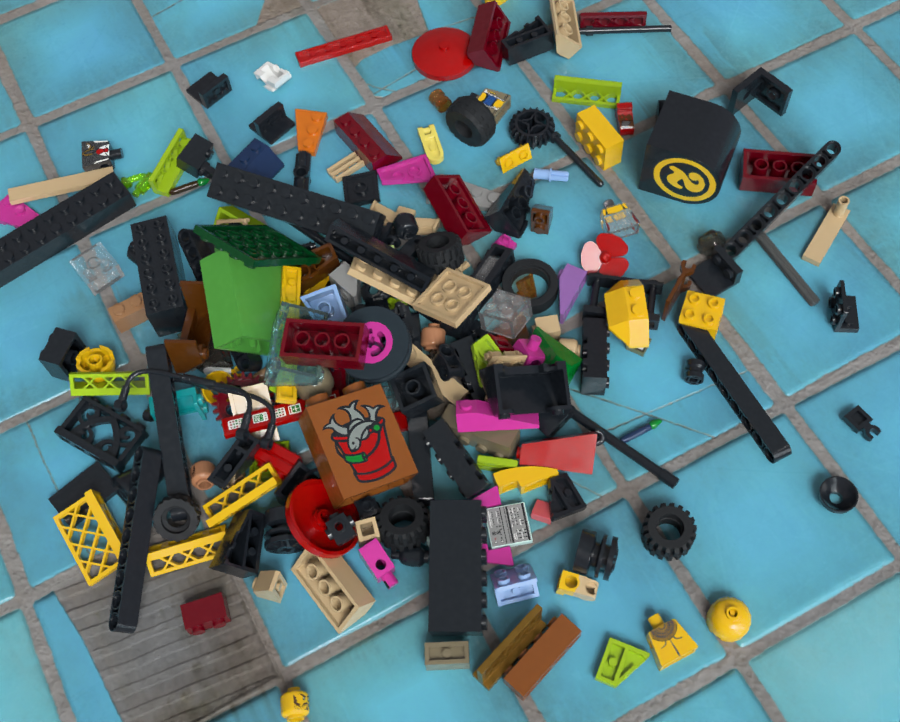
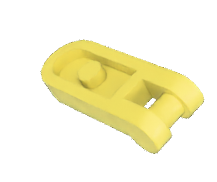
[417,124,444,165]

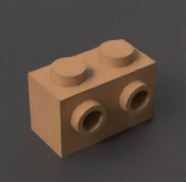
[108,292,148,333]

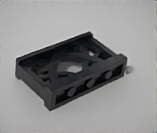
[54,396,149,473]

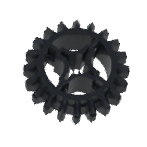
[509,106,555,150]

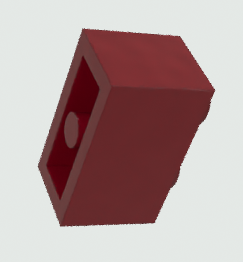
[180,592,231,635]

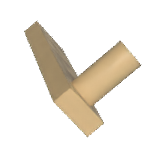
[801,196,850,267]
[407,344,469,406]

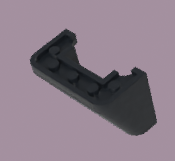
[479,361,572,420]

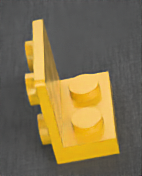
[678,290,725,340]

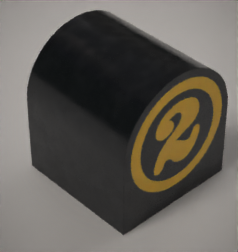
[638,90,741,204]

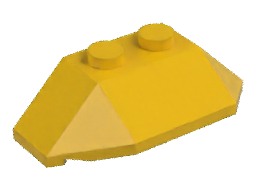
[604,279,649,348]

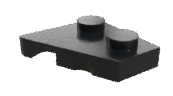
[547,472,587,522]

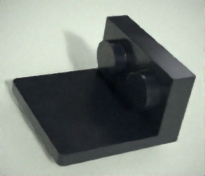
[186,72,232,109]
[689,244,743,296]
[828,280,859,333]

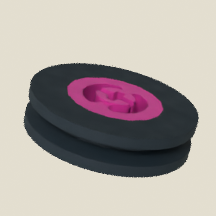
[343,306,412,384]

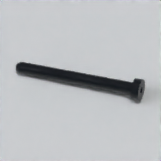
[550,131,604,187]

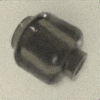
[697,229,726,257]

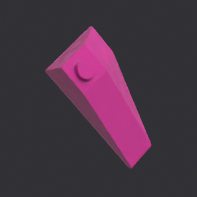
[456,400,539,432]

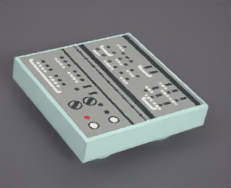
[486,502,533,550]

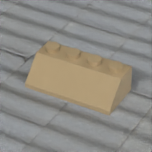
[549,0,582,59]
[291,549,376,634]

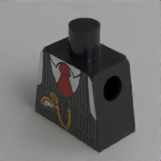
[81,140,124,172]

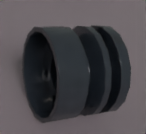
[264,506,305,554]
[573,528,619,581]

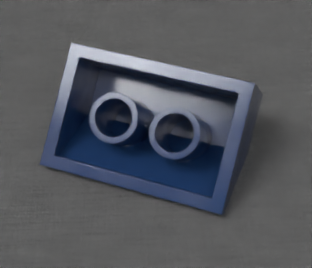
[228,138,285,179]

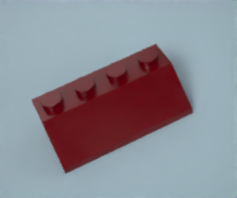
[467,0,511,72]
[334,112,402,172]
[423,175,492,245]

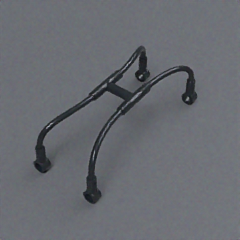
[113,369,276,450]

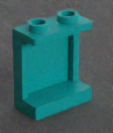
[148,387,209,422]

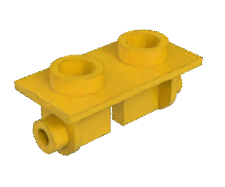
[495,143,532,174]

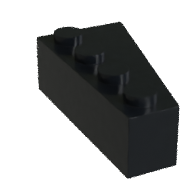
[581,317,610,396]

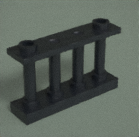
[582,273,664,330]

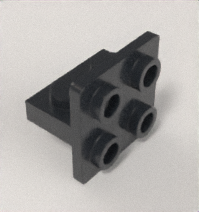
[249,101,295,145]

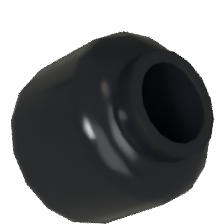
[393,212,419,240]

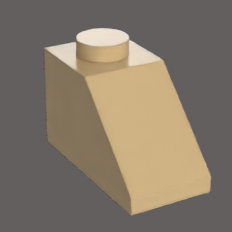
[252,570,288,603]

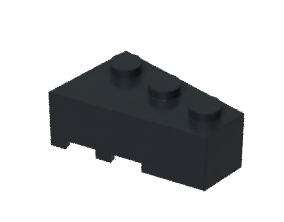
[209,509,264,578]

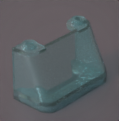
[264,301,328,387]

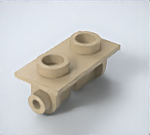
[484,350,527,367]

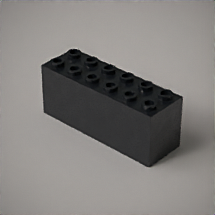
[130,215,188,337]
[428,500,488,636]

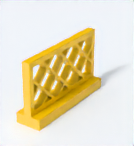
[53,489,122,586]

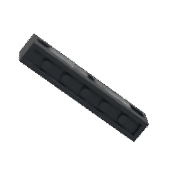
[439,243,515,339]

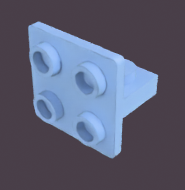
[490,564,539,607]

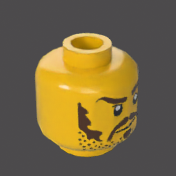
[280,687,310,722]

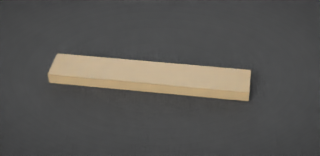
[8,166,114,205]

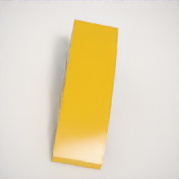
[493,466,559,495]

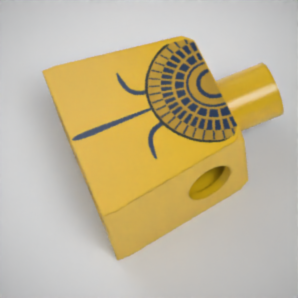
[646,613,698,671]

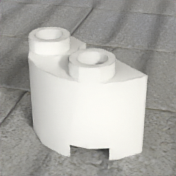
[254,61,292,92]

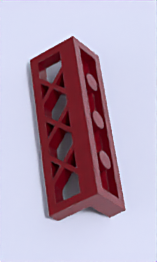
[579,11,647,28]

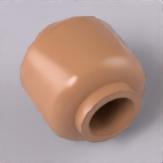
[420,323,446,352]
[190,460,216,491]

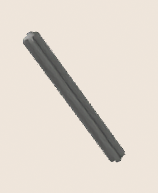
[751,224,820,306]

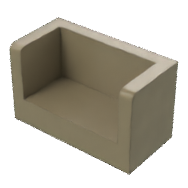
[424,641,470,671]

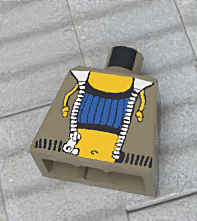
[470,88,511,125]

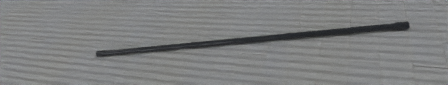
[285,222,680,489]

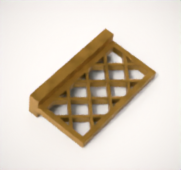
[472,604,547,691]

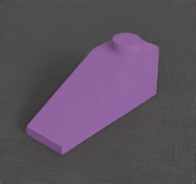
[557,263,588,324]

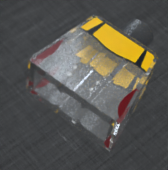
[600,199,640,238]

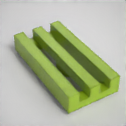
[477,455,518,472]

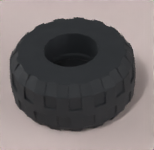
[446,96,496,147]

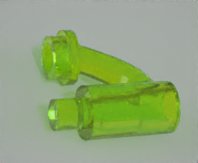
[121,172,157,198]

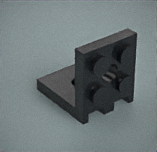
[728,67,793,116]

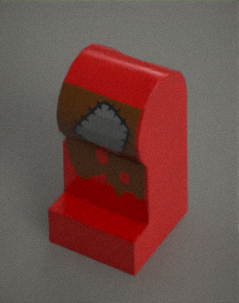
[615,102,634,136]

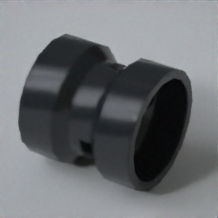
[684,358,705,385]

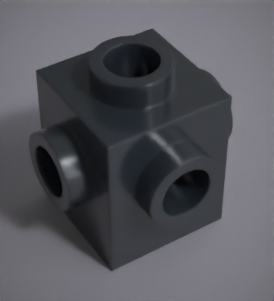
[324,512,358,547]

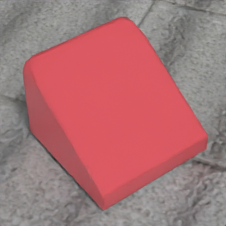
[531,499,551,525]

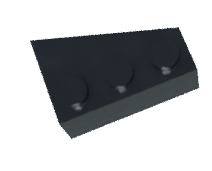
[501,15,554,66]

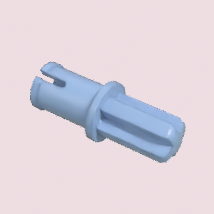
[533,168,569,182]

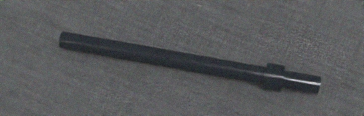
[579,25,672,36]

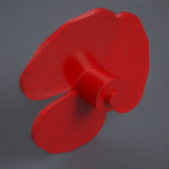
[581,233,629,277]

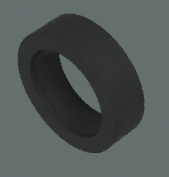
[502,259,558,315]

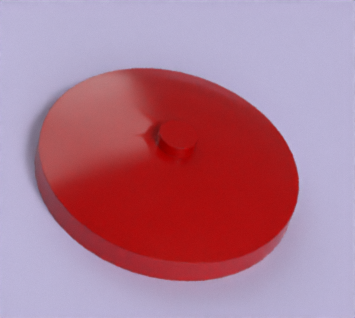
[412,27,475,81]
[285,479,360,559]

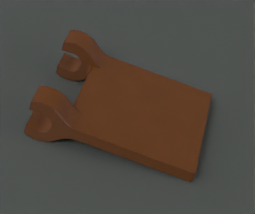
[661,260,696,321]

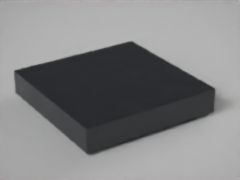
[342,170,381,206]

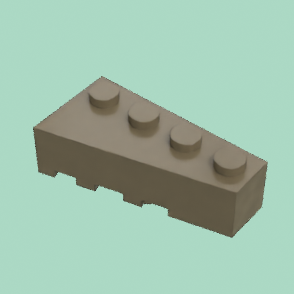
[440,403,520,459]

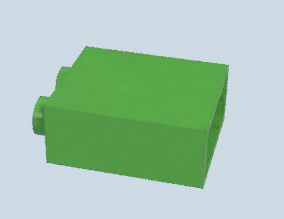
[200,247,282,356]

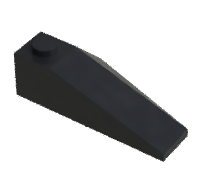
[484,168,535,239]

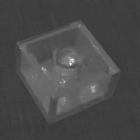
[69,241,125,296]
[478,289,533,339]

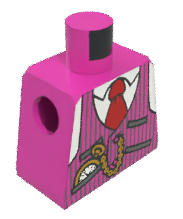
[358,538,399,589]

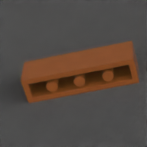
[503,614,582,701]

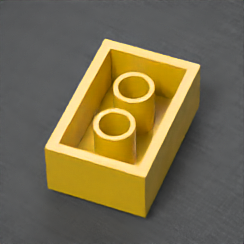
[574,105,624,171]

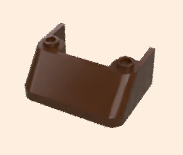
[164,281,212,374]

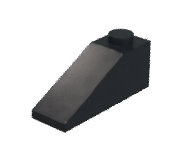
[207,434,261,491]

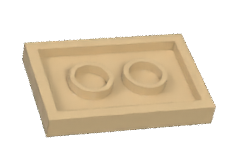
[228,382,280,442]

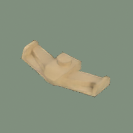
[370,200,441,235]

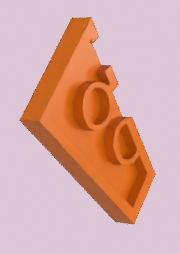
[295,109,328,157]

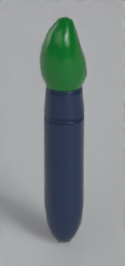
[620,419,662,443]

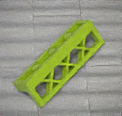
[552,75,622,109]
[148,128,191,197]
[69,371,151,396]

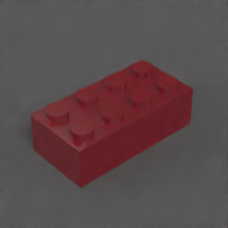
[739,148,817,196]
[279,318,370,370]

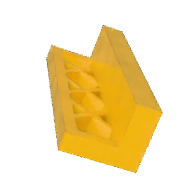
[202,462,282,528]
[146,524,227,577]

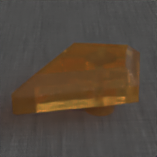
[516,273,537,299]

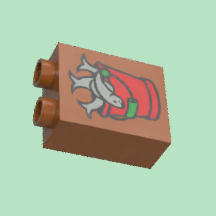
[298,381,418,510]

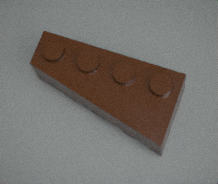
[289,243,340,296]

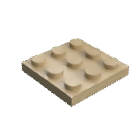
[412,267,492,329]

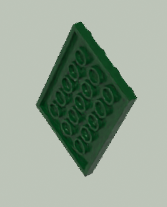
[193,225,322,269]

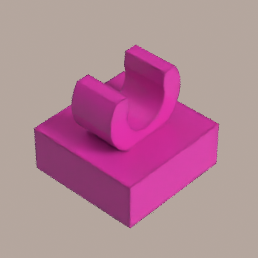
[491,234,517,250]

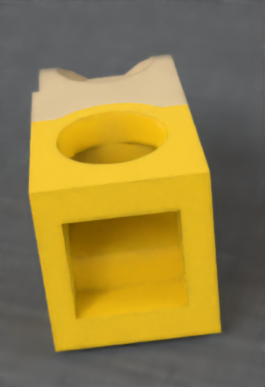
[555,570,599,601]

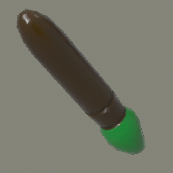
[169,178,210,195]

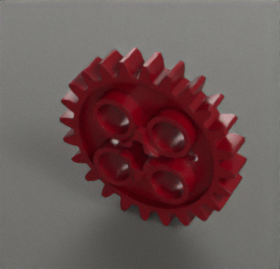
[211,372,276,428]

